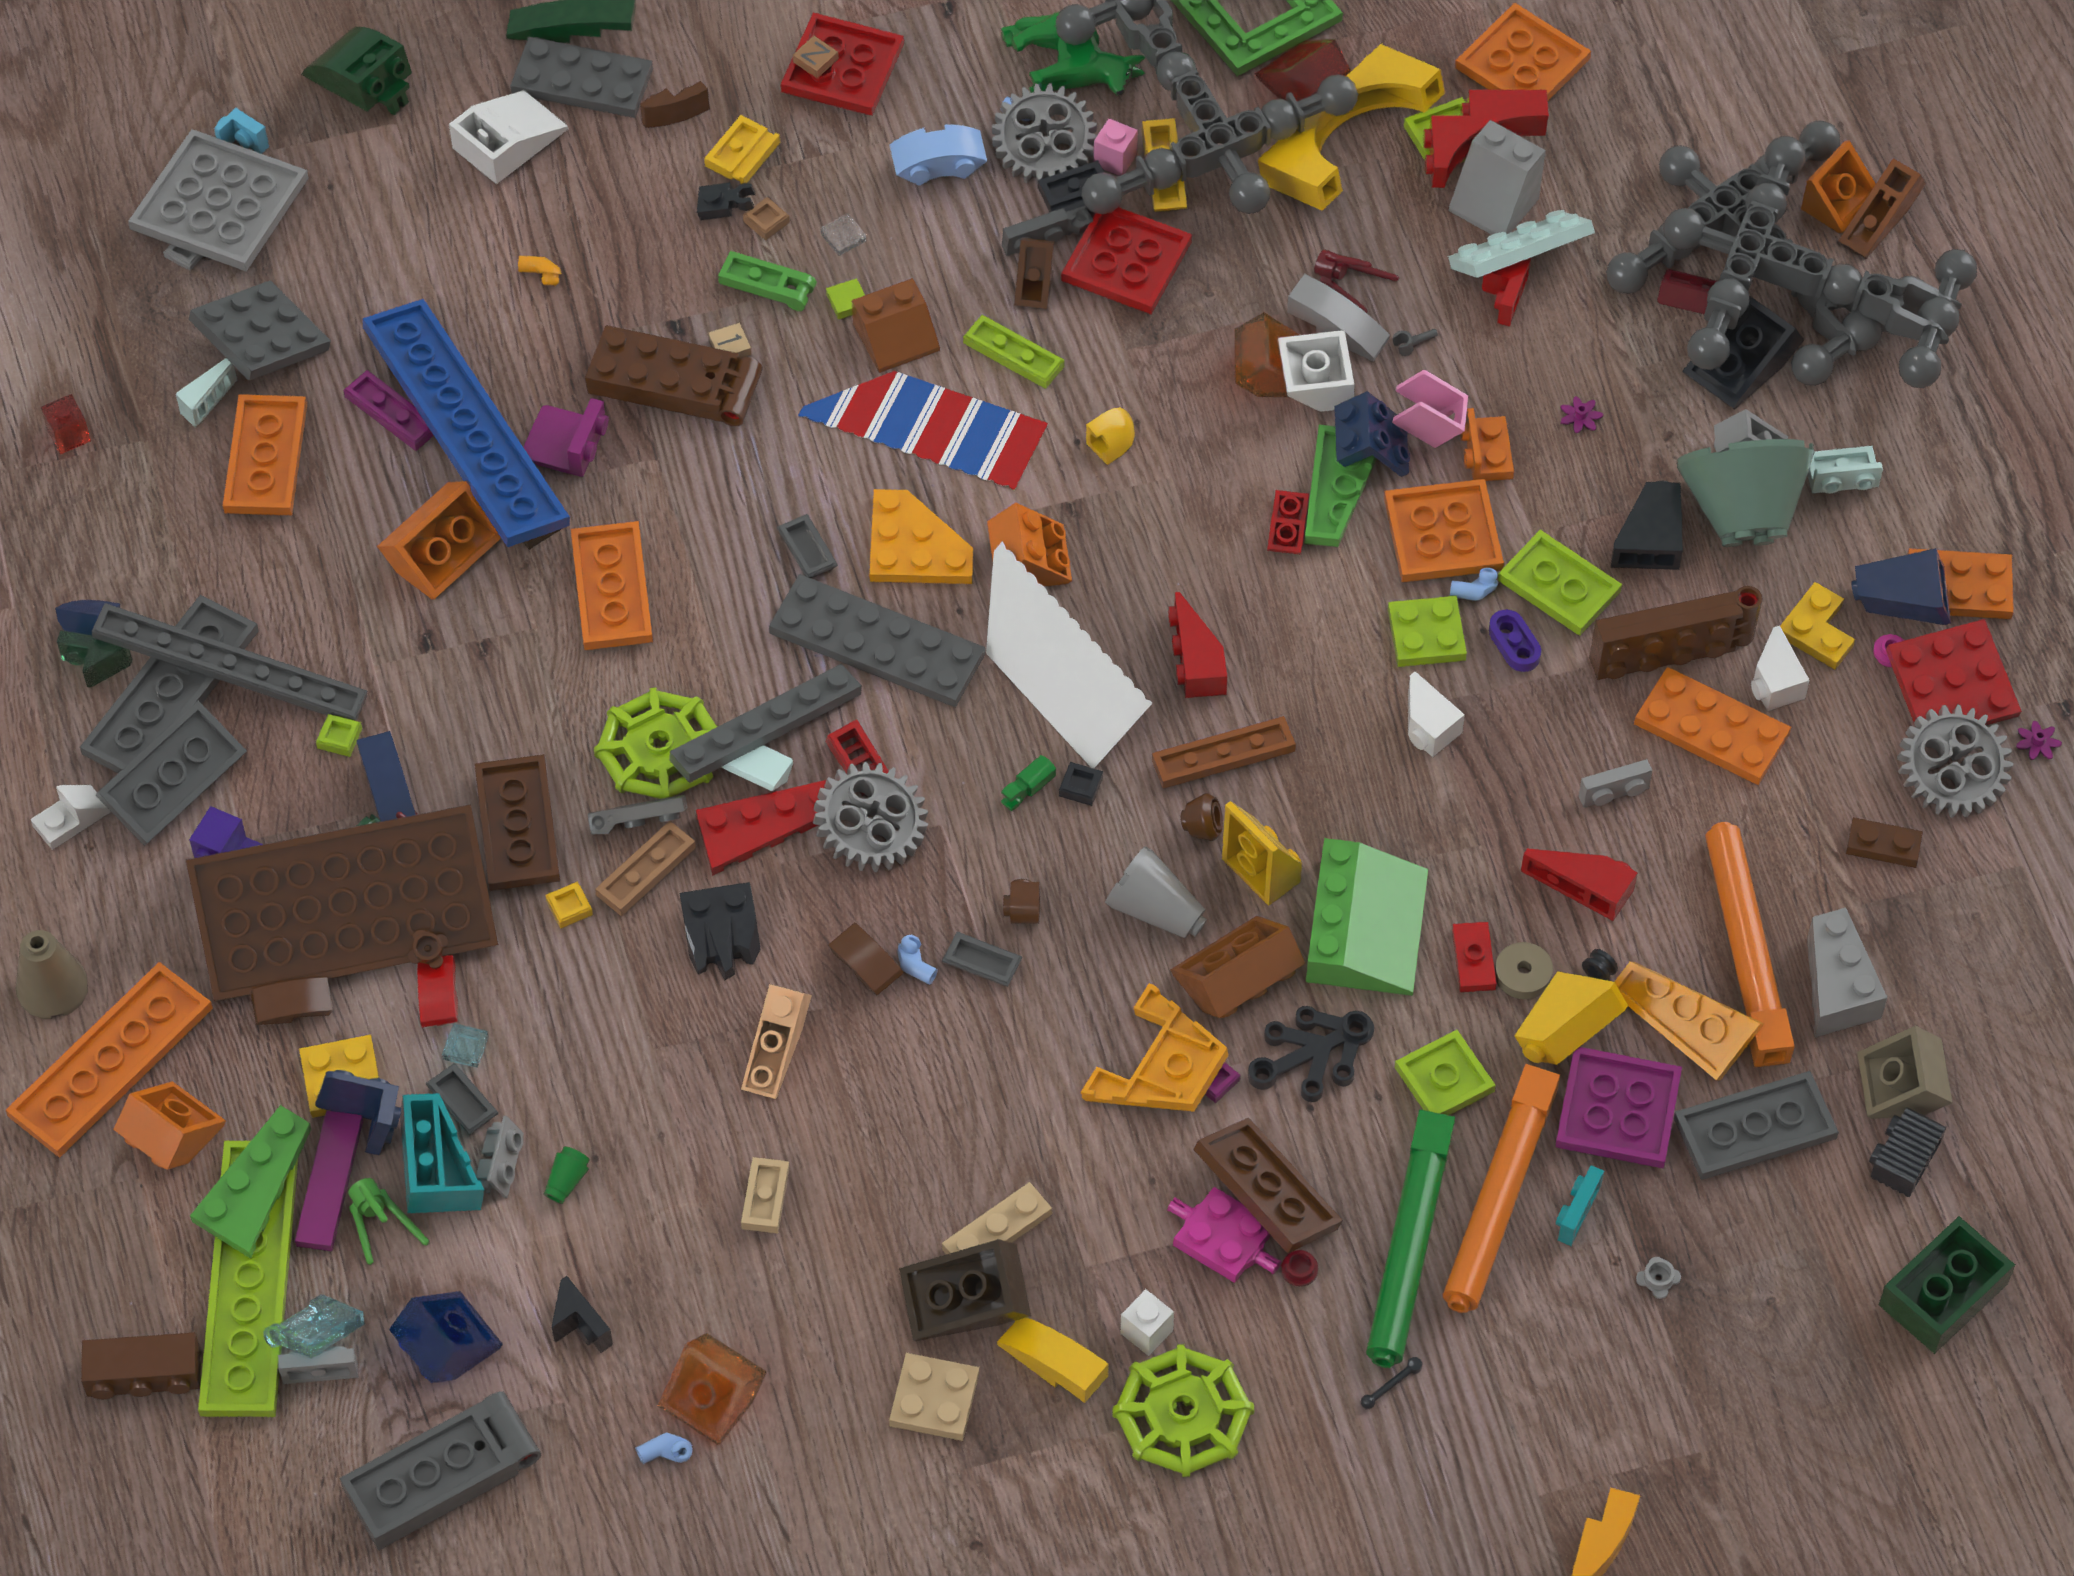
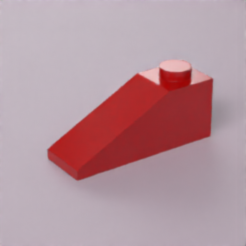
[1521,848,1638,921]

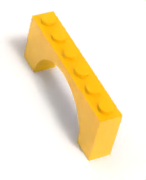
[1257,44,1445,211]

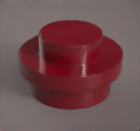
[1281,1250,1318,1287]

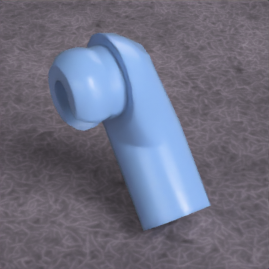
[897,935,938,985]
[635,1433,693,1464]

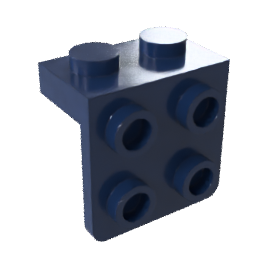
[1334,391,1410,477]
[315,1070,401,1155]

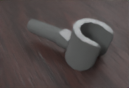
[1393,329,1438,356]

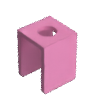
[1392,370,1468,448]

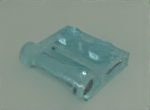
[263,1294,365,1358]

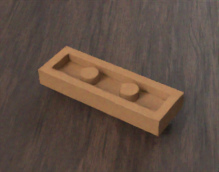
[595,821,696,917]

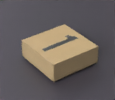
[708,323,751,359]

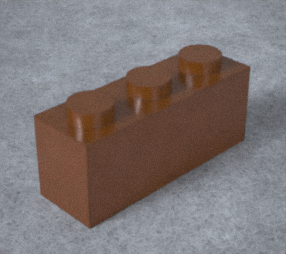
[81,1332,201,1400]

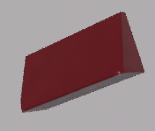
[1657,269,1717,314]

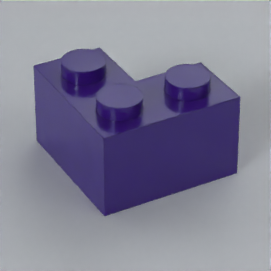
[189,806,262,858]

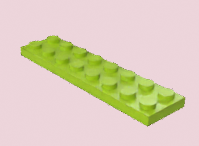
[198,1141,298,1417]

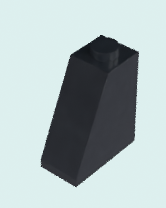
[1611,480,1683,570]

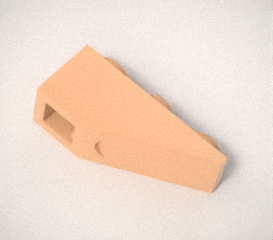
[741,984,812,1099]

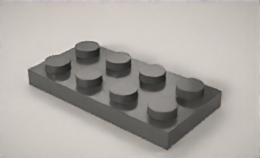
[510,37,653,118]
[95,700,247,846]
[1674,1071,1839,1180]

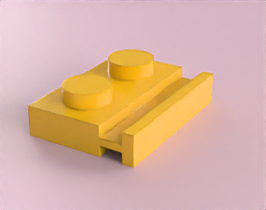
[704,115,780,184]

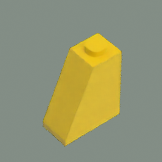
[1514,971,1628,1065]

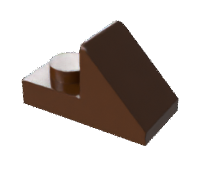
[1014,238,1055,309]

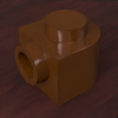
[1003,879,1041,924]

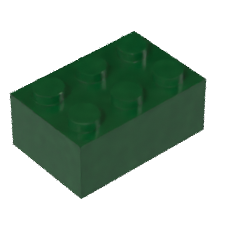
[1878,1216,2016,1354]

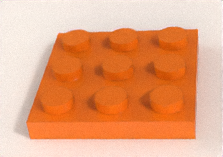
[1455,3,1591,101]
[1384,479,1504,583]

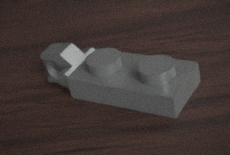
[1001,206,1093,256]
[588,795,688,834]

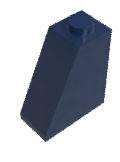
[1851,548,1951,625]

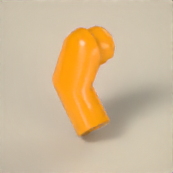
[518,256,561,286]

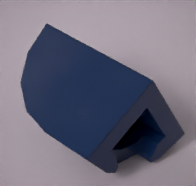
[55,600,120,648]

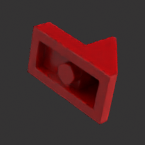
[1482,257,1532,327]

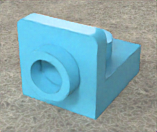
[214,108,269,154]

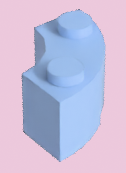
[890,125,987,186]

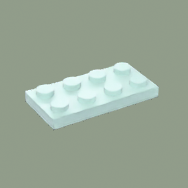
[1448,210,1595,278]

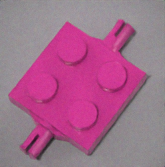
[1167,1187,1281,1283]

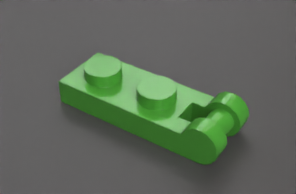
[718,251,817,311]

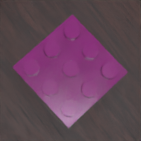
[1555,1047,1682,1169]

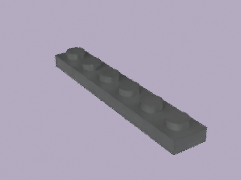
[669,664,862,783]

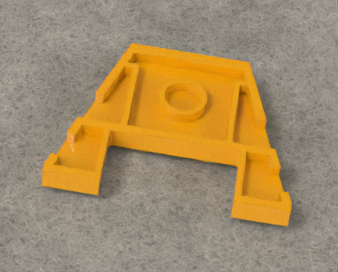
[1081,983,1229,1112]

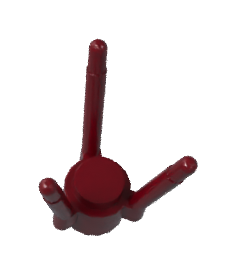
[1314,249,1399,313]

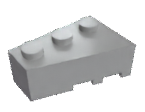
[1807,908,1888,1037]

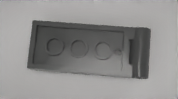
[340,1391,542,1551]

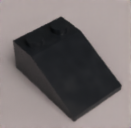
[1682,295,1804,410]

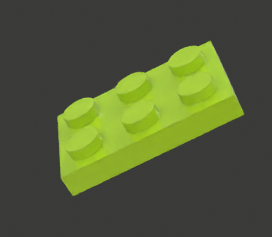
[1498,530,1622,636]

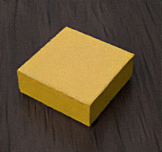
[545,881,593,929]

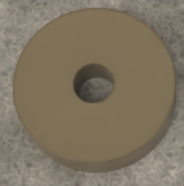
[1495,942,1553,999]

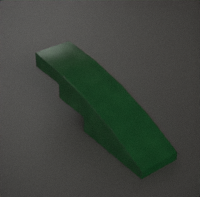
[506,0,636,43]

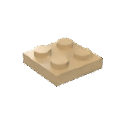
[889,1353,979,1441]

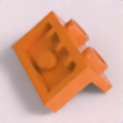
[1460,408,1514,481]

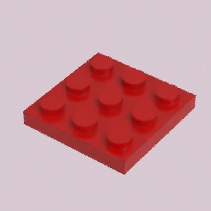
[781,12,904,116]
[1061,207,1192,315]
[1886,619,2022,725]

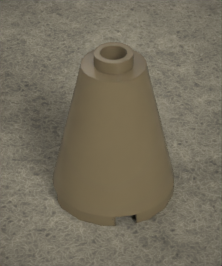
[15,930,88,1019]

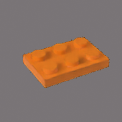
[1907,548,2014,619]

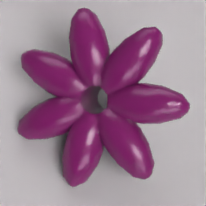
[1560,396,1603,434]
[2016,721,2062,760]

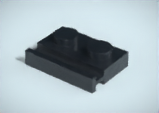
[1038,161,1104,213]

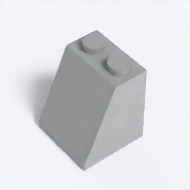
[1449,120,1546,235]

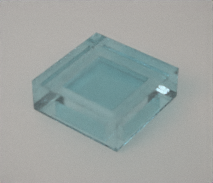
[442,1023,489,1068]

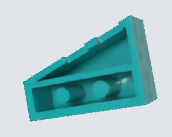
[400,1093,484,1213]

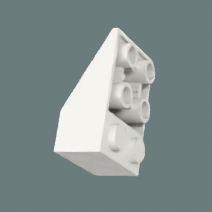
[449,90,568,184]

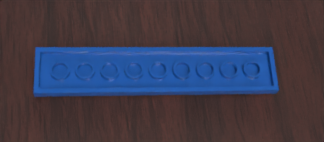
[363,299,570,548]

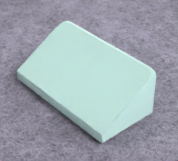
[721,745,793,791]

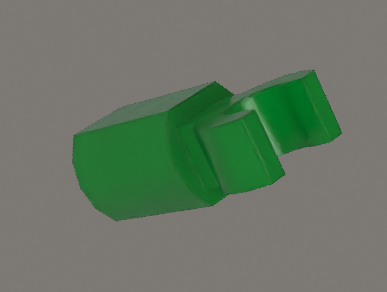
[1001,755,1056,811]

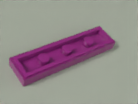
[295,1111,363,1251]

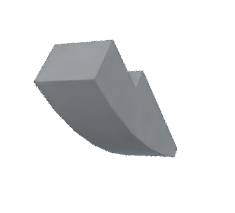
[1287,273,1390,362]

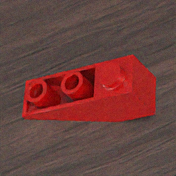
[1168,592,1228,698]

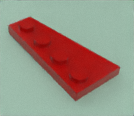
[696,780,826,876]

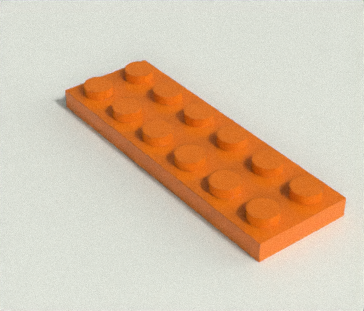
[5,962,213,1158]

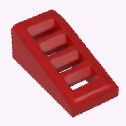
[825,719,889,796]

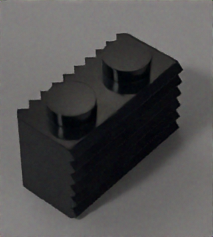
[1869,1107,1947,1197]

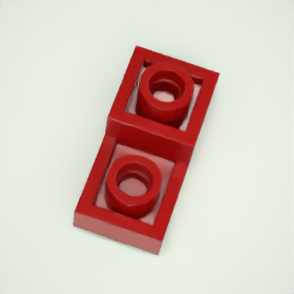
[1267,490,1309,555]
[417,955,458,1027]

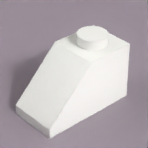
[1751,625,1810,711]
[1408,672,1465,757]

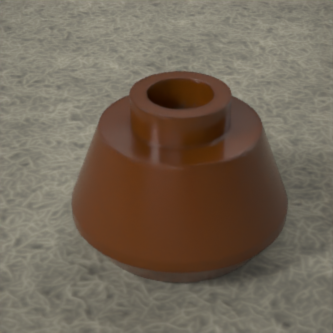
[1181,793,1223,841]

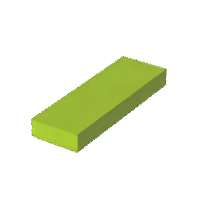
[963,315,1065,389]

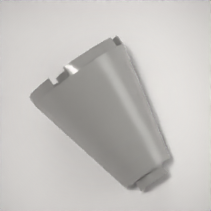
[1105,846,1207,938]

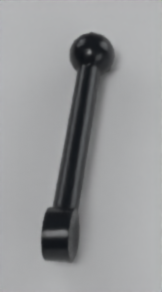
[1360,1357,1423,1409]

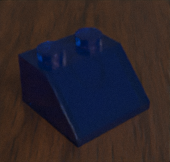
[389,1291,503,1383]

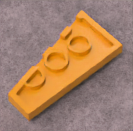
[1614,961,1764,1080]

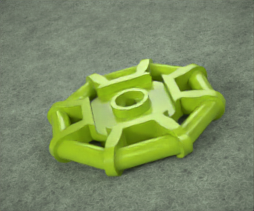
[594,687,717,799]
[1112,1344,1254,1477]

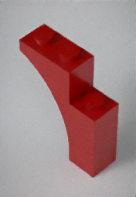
[1423,90,1549,188]

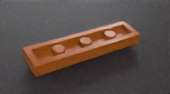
[1152,716,1296,789]

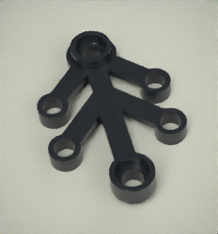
[1248,1006,1374,1102]

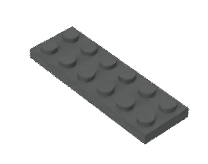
[769,574,985,708]
[80,595,259,773]

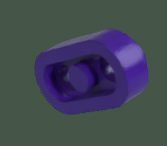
[1489,609,1541,672]

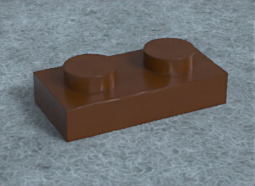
[1846,817,1923,868]

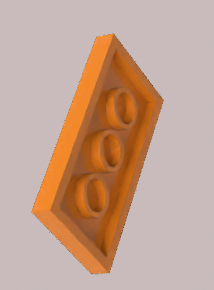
[223,394,307,516]
[571,521,653,650]
[1634,667,1792,786]

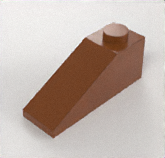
[1838,158,1926,259]

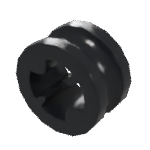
[1582,949,1618,981]

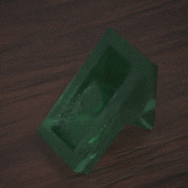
[57,630,132,688]

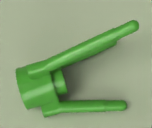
[348,1178,429,1265]

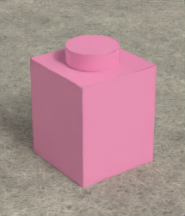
[1094,119,1138,176]

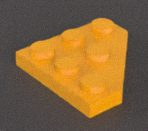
[869,489,973,584]

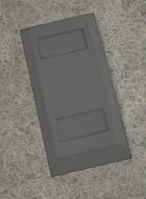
[777,514,838,578]
[942,932,1022,987]
[426,1063,499,1135]

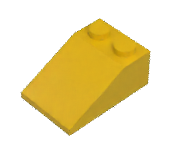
[1222,801,1302,906]

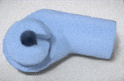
[1450,567,1498,601]

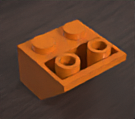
[987,502,1072,587]

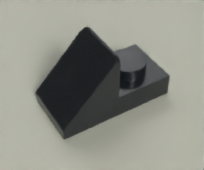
[552,1276,613,1353]

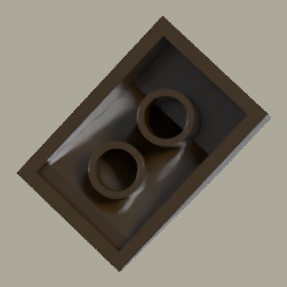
[899,1239,1031,1341]

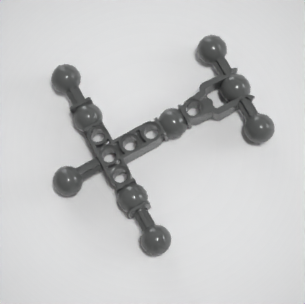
[1055,0,1358,215]
[1606,120,1925,386]
[1663,136,1977,388]

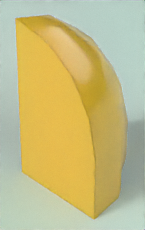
[1086,407,1135,465]

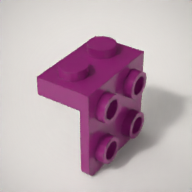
[523,398,609,477]

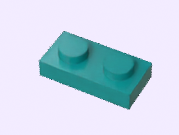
[1555,1165,1604,1246]

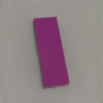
[343,370,434,451]

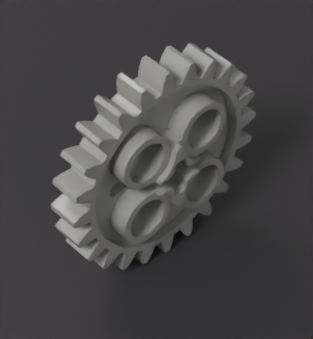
[992,83,1097,186]
[1897,705,2013,818]
[813,762,928,872]

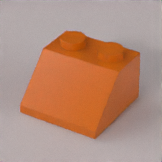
[113,1081,226,1170]

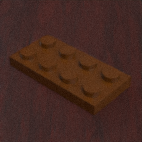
[475,754,560,891]
[1193,1117,1343,1254]

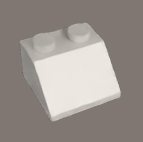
[1278,330,1354,412]

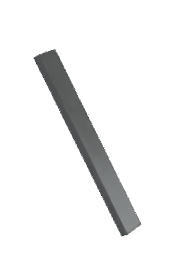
[92,603,367,721]

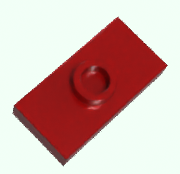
[1452,922,1496,992]

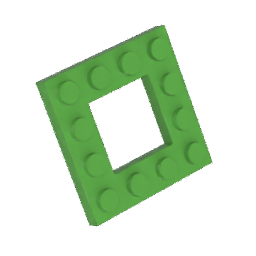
[1171,0,1343,76]

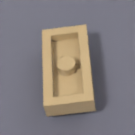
[741,1157,790,1234]

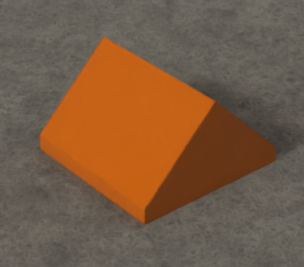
[1801,140,1876,233]

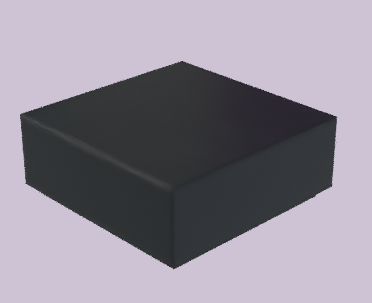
[1059,762,1103,806]

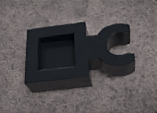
[697,182,755,220]

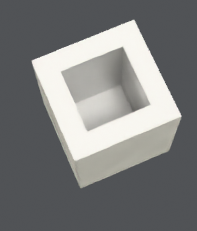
[1121,1289,1174,1356]

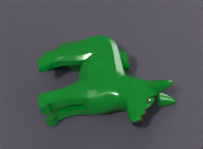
[1001,12,1146,96]

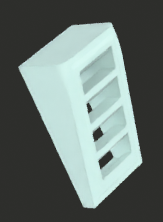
[176,358,237,427]

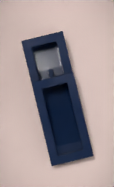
[356,731,416,821]

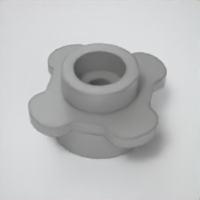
[1636,1257,1681,1299]

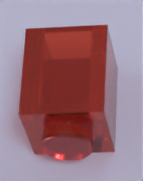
[40,394,91,454]

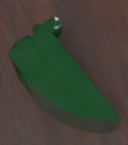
[301,27,412,115]

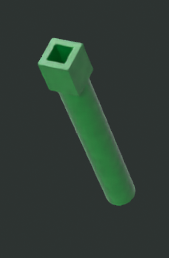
[1366,1109,1455,1368]

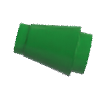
[543,1146,590,1204]

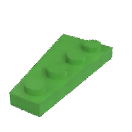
[1304,425,1377,547]
[190,1105,311,1259]

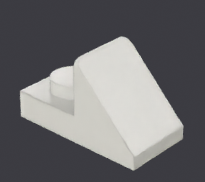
[31,785,111,850]

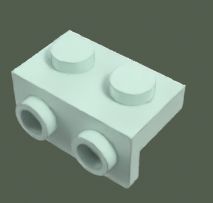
[1808,446,1883,494]

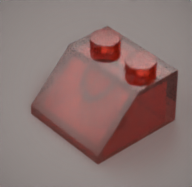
[1255,39,1351,101]

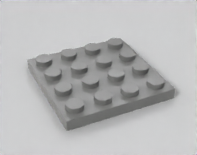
[128,129,309,272]

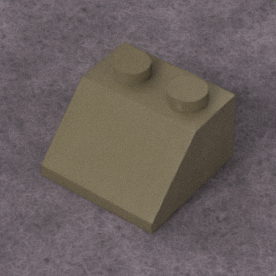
[1857,1025,1952,1119]

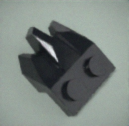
[680,882,761,981]

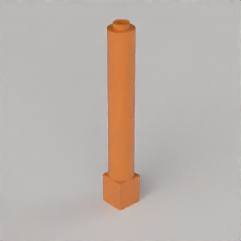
[1705,822,1795,1067]
[1442,1063,1560,1313]

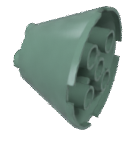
[1677,439,1815,547]

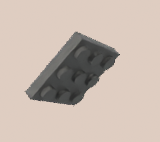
[189,280,331,381]

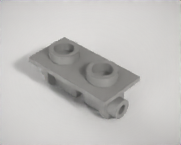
[476,1116,524,1198]

